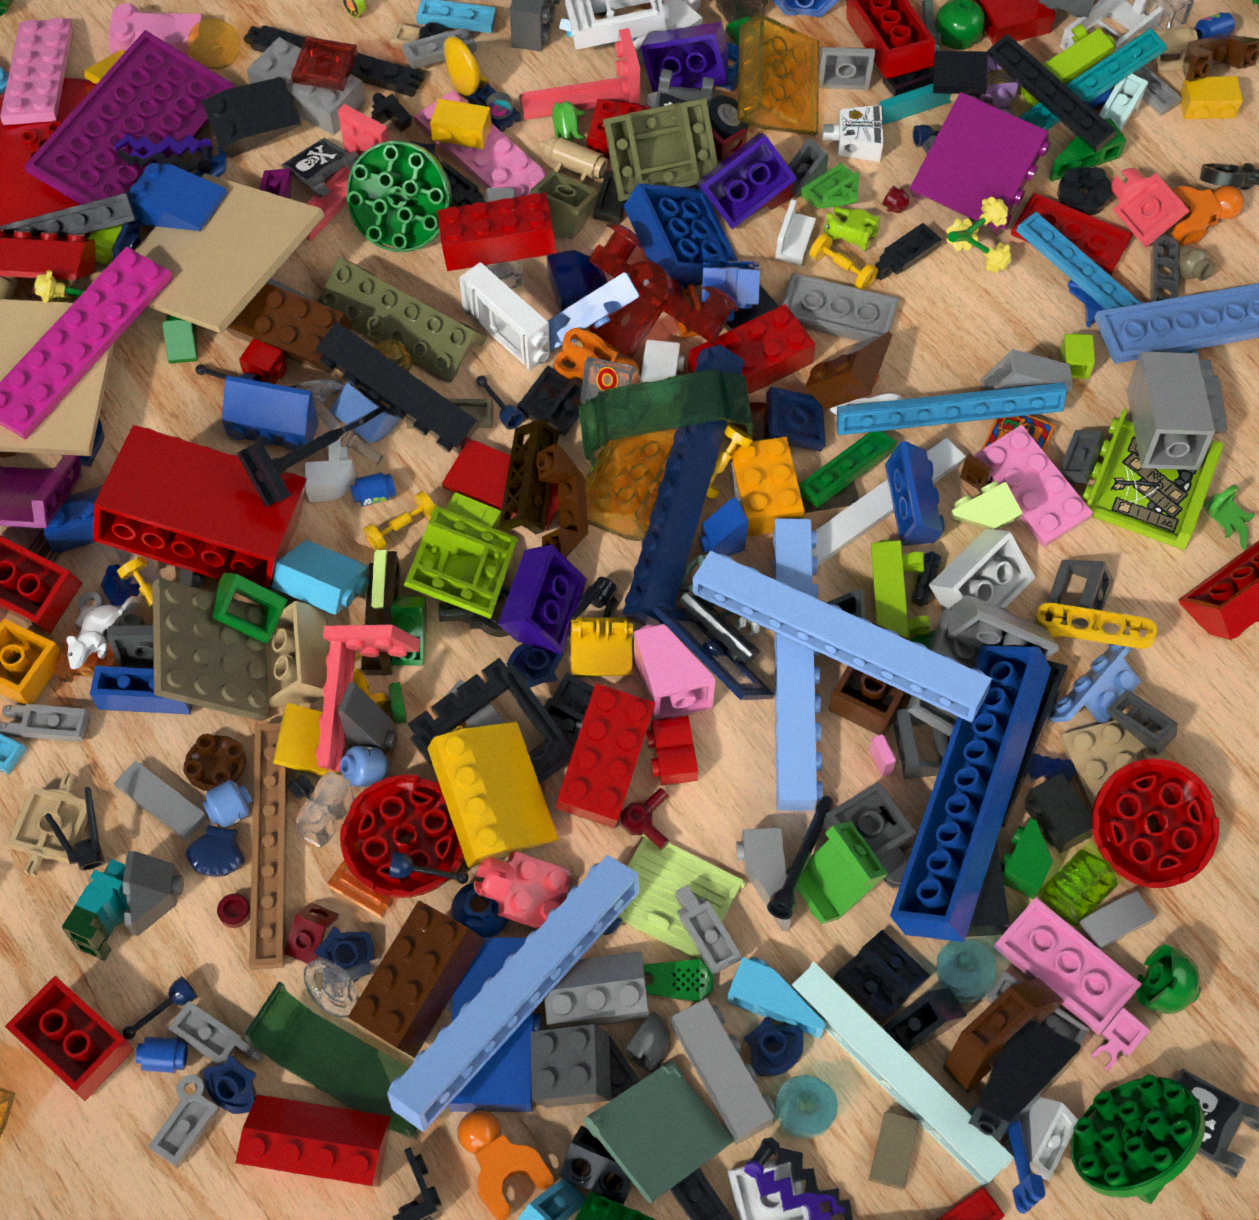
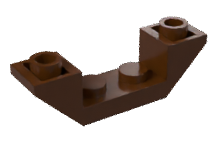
[1182,34,1259,82]
[537,444,588,558]
[943,978,1064,1093]

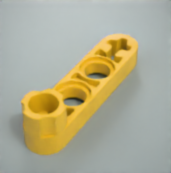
[1035,603,1158,649]

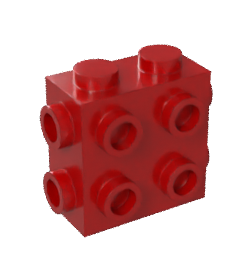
[587,98,649,160]

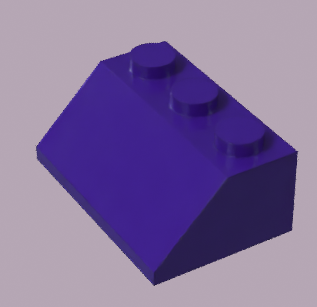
[640,21,728,92]
[696,132,797,230]
[498,545,587,654]

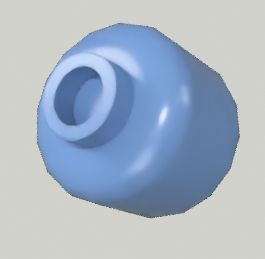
[340,746,389,787]
[202,780,253,827]

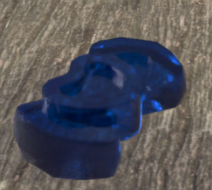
[1028,754,1075,783]

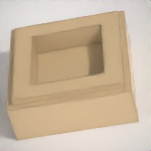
[389,23,422,50]

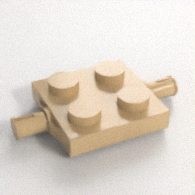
[7,772,94,877]

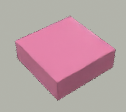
[869,734,896,777]

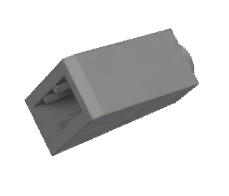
[980,349,1073,394]

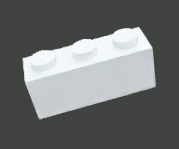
[929,529,1035,610]

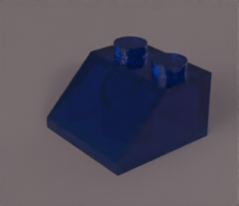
[547,250,608,312]

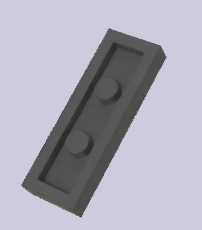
[678,591,761,663]

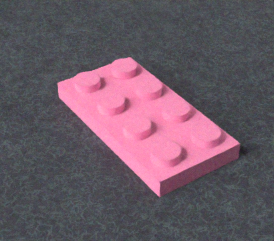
[974,425,1093,548]
[994,897,1141,1035]

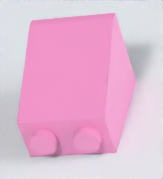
[634,624,715,720]

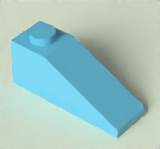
[727,957,826,1039]

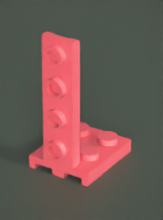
[520,28,640,120]
[305,104,390,241]
[316,625,420,772]

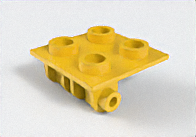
[571,617,633,676]

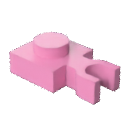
[1090,1008,1150,1071]

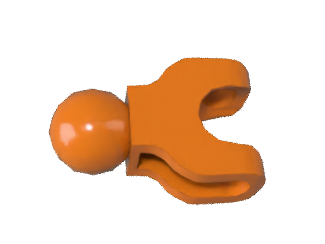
[1171,186,1244,247]
[553,328,641,393]
[458,1110,554,1220]

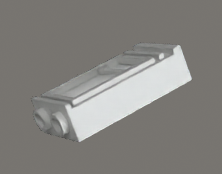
[565,0,669,50]
[1060,0,1164,52]
[459,262,550,371]

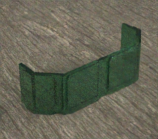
[579,370,754,466]
[244,981,421,1140]

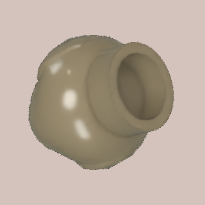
[1178,244,1215,281]

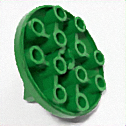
[347,140,452,252]
[1071,1075,1205,1204]

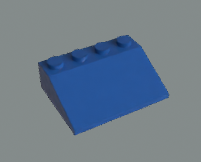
[623,183,738,289]

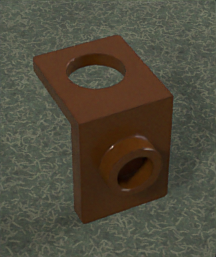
[960,453,993,491]

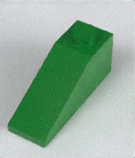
[1049,117,1126,182]

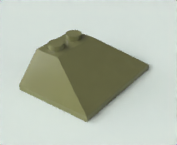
[603,98,718,201]

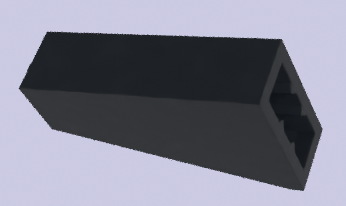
[968,1020,1081,1140]

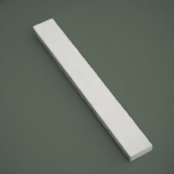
[770,438,966,570]

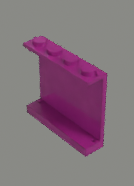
[909,92,1051,236]
[0,455,82,528]

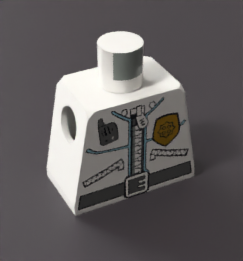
[822,105,883,162]

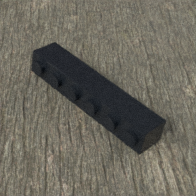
[316,321,479,454]

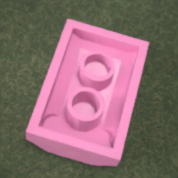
[109,3,202,56]

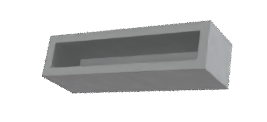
[671,998,776,1145]

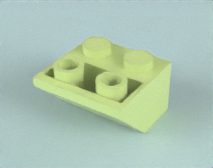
[951,481,1023,530]

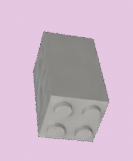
[1126,351,1215,470]

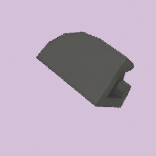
[626,1012,670,1073]

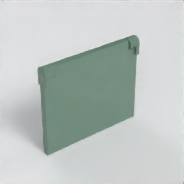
[584,1061,735,1204]

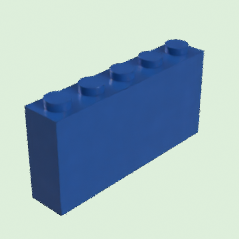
[448,937,541,1112]

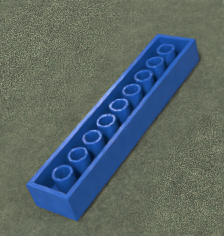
[890,646,1051,942]

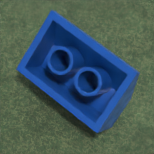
[222,375,319,451]
[885,441,945,546]
[43,486,102,554]

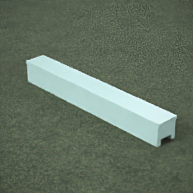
[791,961,1014,1187]

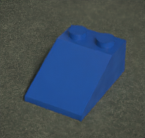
[130,163,228,231]

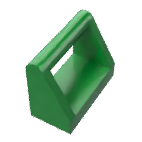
[213,573,287,644]

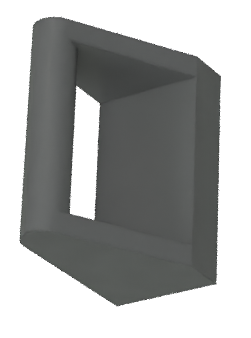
[1047,560,1113,627]
[893,709,948,779]

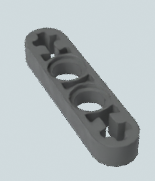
[1150,235,1179,302]

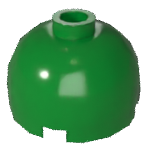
[934,0,986,49]
[1135,945,1201,1014]

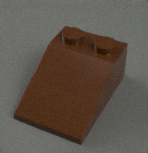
[805,331,893,410]
[828,622,913,736]

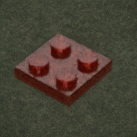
[291,36,358,91]

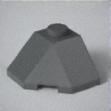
[123,851,184,936]

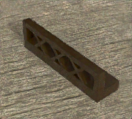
[499,419,560,534]
[361,551,400,675]

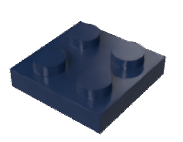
[766,387,826,452]

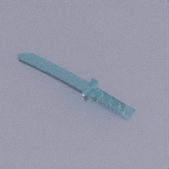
[922,0,941,57]

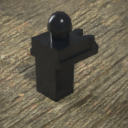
[371,93,412,132]

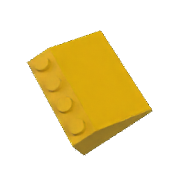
[427,722,559,868]

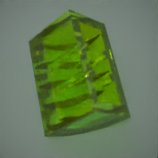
[1039,849,1118,927]

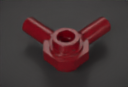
[621,788,670,850]

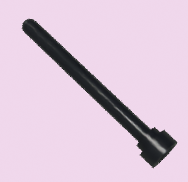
[767,796,833,920]

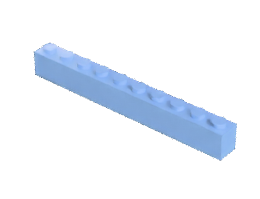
[773,518,823,811]
[693,550,992,723]
[387,855,640,1133]

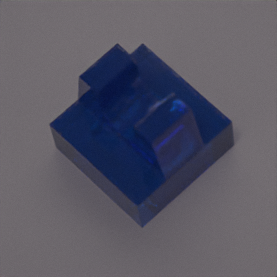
[100,564,141,606]

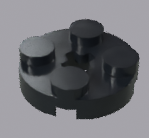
[1057,167,1113,216]

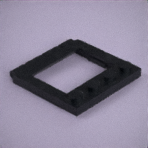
[408,658,574,784]

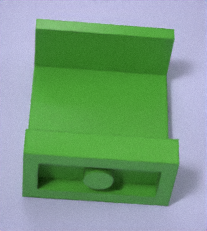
[786,821,888,925]

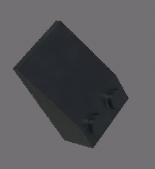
[201,77,302,158]

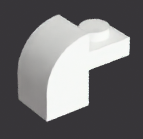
[305,437,356,502]

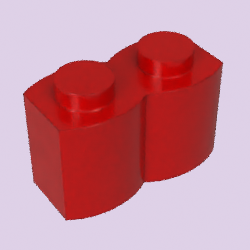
[646,715,698,786]

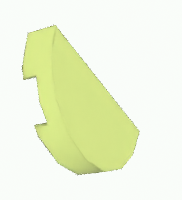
[371,550,387,609]

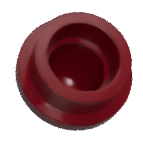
[882,186,910,213]

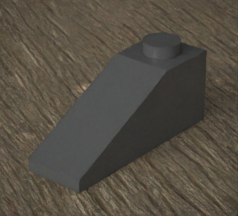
[338,682,398,756]

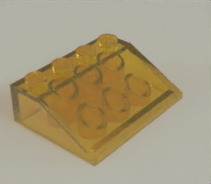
[737,13,819,136]
[585,424,678,542]

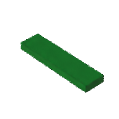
[798,431,897,508]

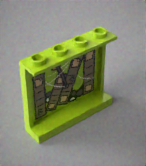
[1082,408,1224,550]

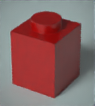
[239,338,287,384]

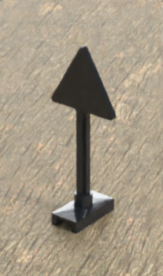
[237,405,385,507]

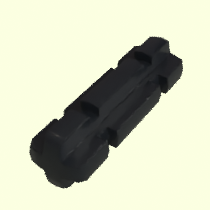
[911,551,941,607]

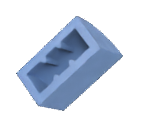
[329,382,400,443]

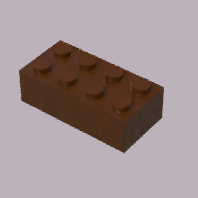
[226,283,353,374]
[347,900,485,1058]

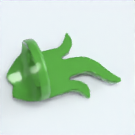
[552,101,586,142]
[1204,484,1255,550]

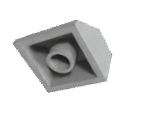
[817,47,875,90]

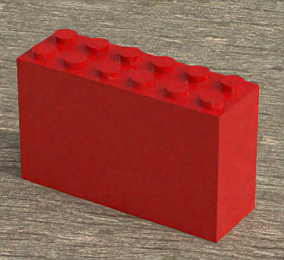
[93,424,307,591]

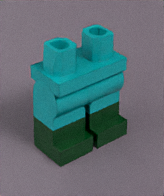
[62,859,131,961]

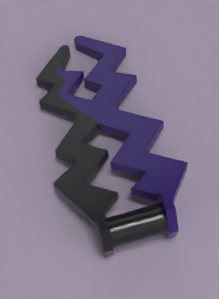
[115,134,213,174]
[744,1137,853,1220]

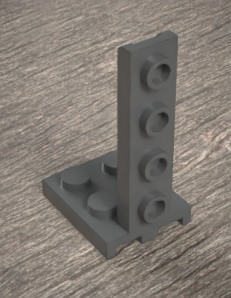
[107,568,204,669]

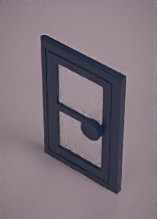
[653,606,775,700]

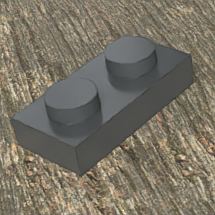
[1059,430,1105,484]

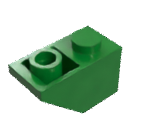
[391,596,427,666]
[1001,818,1053,900]

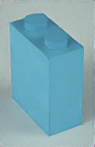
[272,539,369,615]

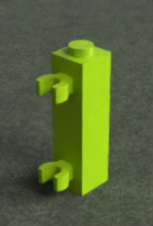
[1020,24,1116,107]
[871,539,930,639]

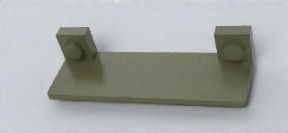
[317,257,487,382]

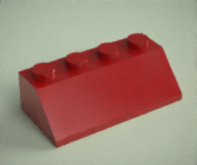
[0,229,96,280]
[1178,541,1259,640]
[235,1094,392,1187]

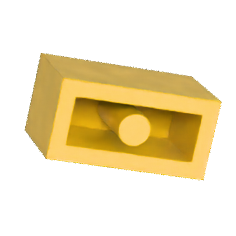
[1179,76,1243,120]
[430,98,492,149]

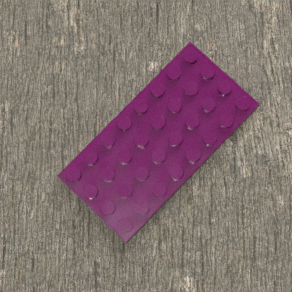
[25,30,235,225]

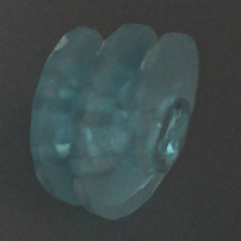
[936,939,996,1003]
[775,1075,838,1139]

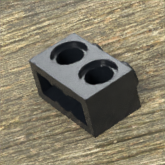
[559,1125,634,1205]

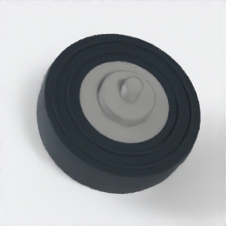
[708,96,749,141]

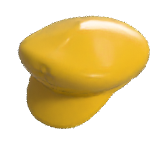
[443,36,490,96]

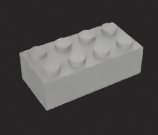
[247,37,366,135]

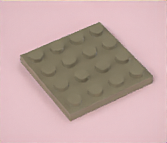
[152,577,269,721]

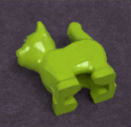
[824,206,881,252]

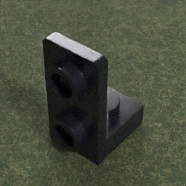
[393,1147,442,1220]

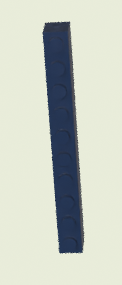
[623,344,745,626]

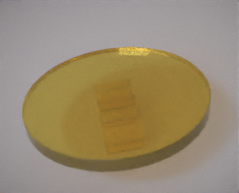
[188,19,240,69]

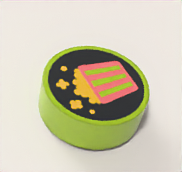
[342,0,366,17]

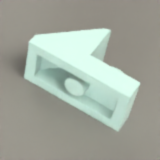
[1099,74,1148,131]

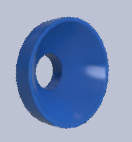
[451,881,509,937]

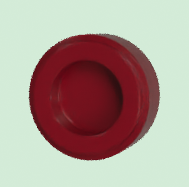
[217,893,251,928]

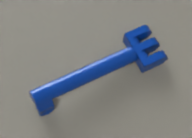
[1008,1119,1045,1214]

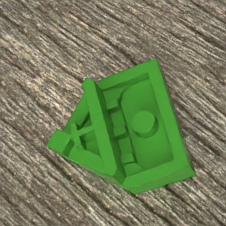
[801,163,859,209]

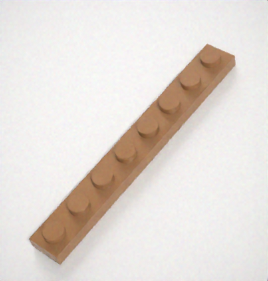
[249,723,287,970]

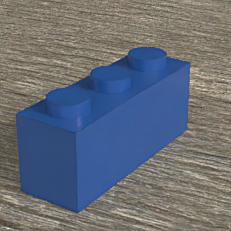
[90,666,192,715]

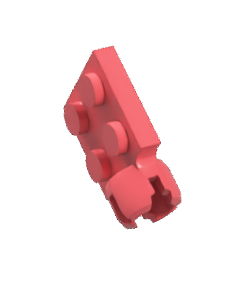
[1111,168,1189,248]
[474,851,571,929]

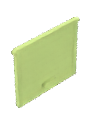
[618,834,746,960]

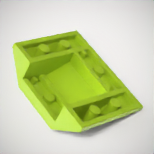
[404,505,518,619]

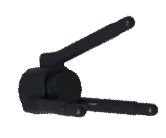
[571,576,618,620]
[45,787,105,871]

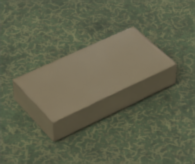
[869,1111,919,1190]

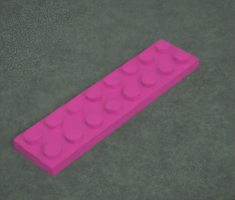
[0,246,173,440]

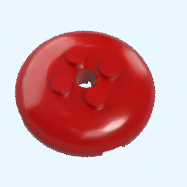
[1092,758,1220,888]
[340,775,465,898]

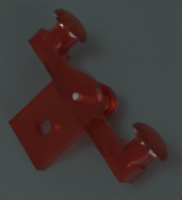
[588,223,739,359]

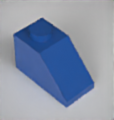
[698,497,748,556]

